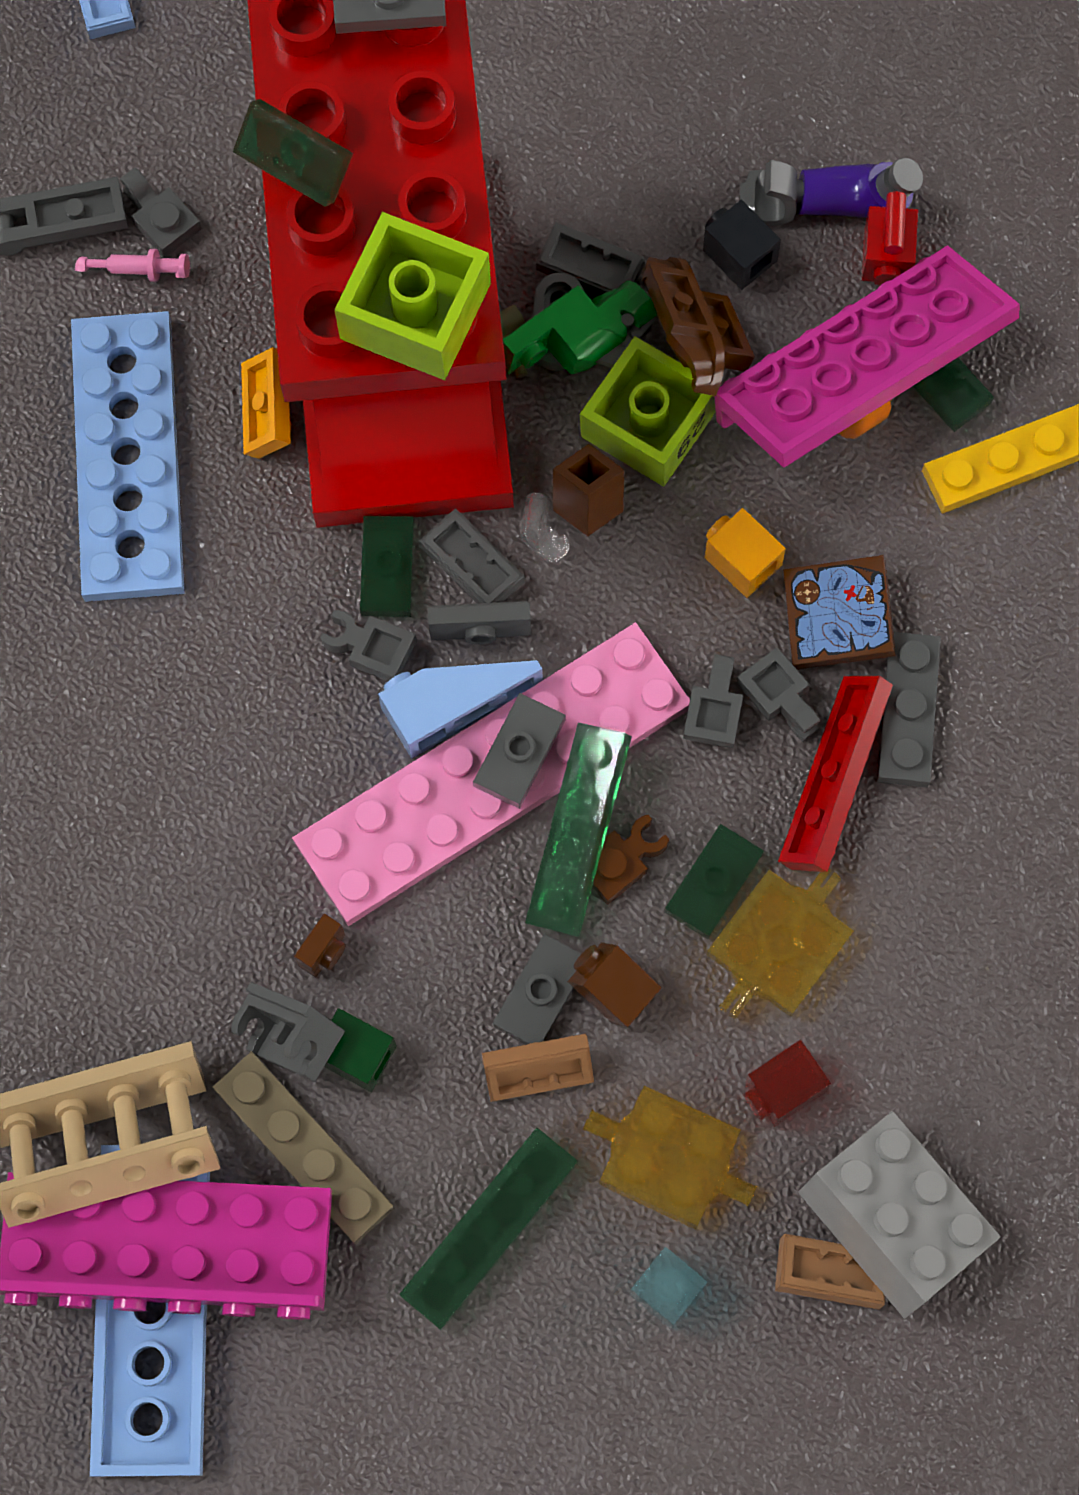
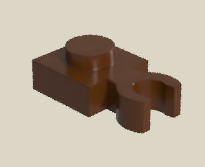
[575,814,669,905]

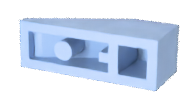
[378,660,543,759]

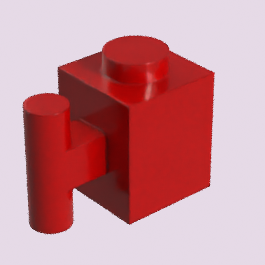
[861,191,918,286]

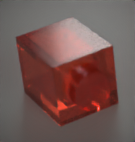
[744,1039,831,1127]

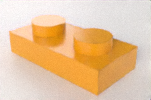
[241,347,291,459]

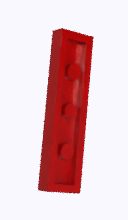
[778,676,893,872]

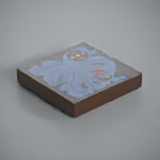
[783,555,896,670]

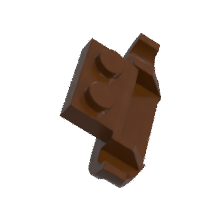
[641,257,755,396]

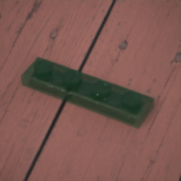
[525,722,632,937]
[399,1128,578,1331]

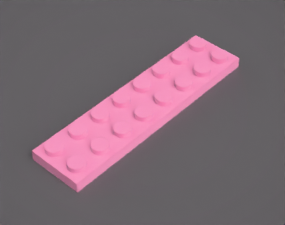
[292,622,690,926]

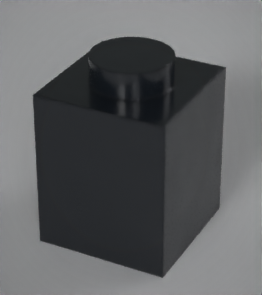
[703,199,781,290]

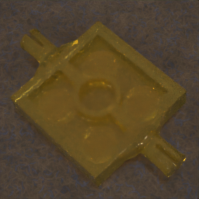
[706,868,854,1019]
[583,1085,757,1230]

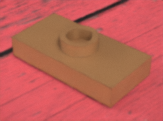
[482,1034,594,1102]
[775,1234,885,1310]

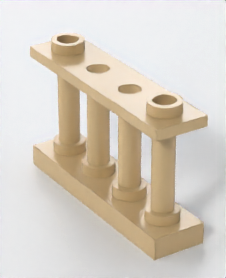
[0,1041,220,1228]

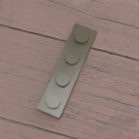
[212,1051,395,1245]

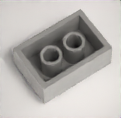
[798,1111,1001,1319]

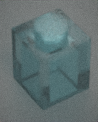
[630,1247,708,1330]

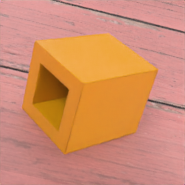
[705,508,786,598]

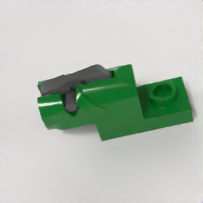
[503,280,657,374]

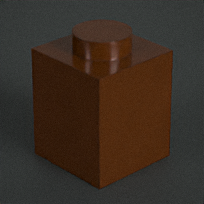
[553,444,624,537]
[567,942,662,1028]

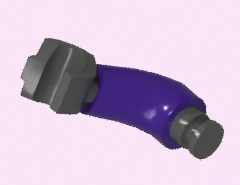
[740,157,923,226]

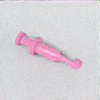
[75,249,190,282]

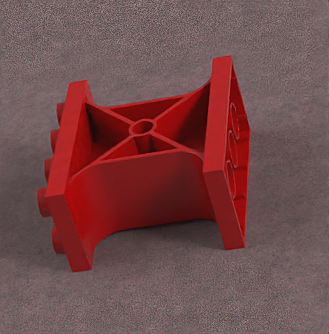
[247,0,514,528]

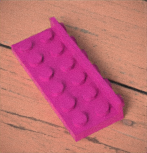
[714,245,1020,468]
[0,1172,332,1320]

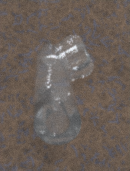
[520,493,569,563]

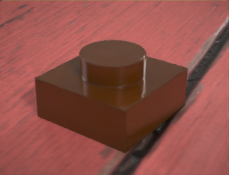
[294,913,346,978]

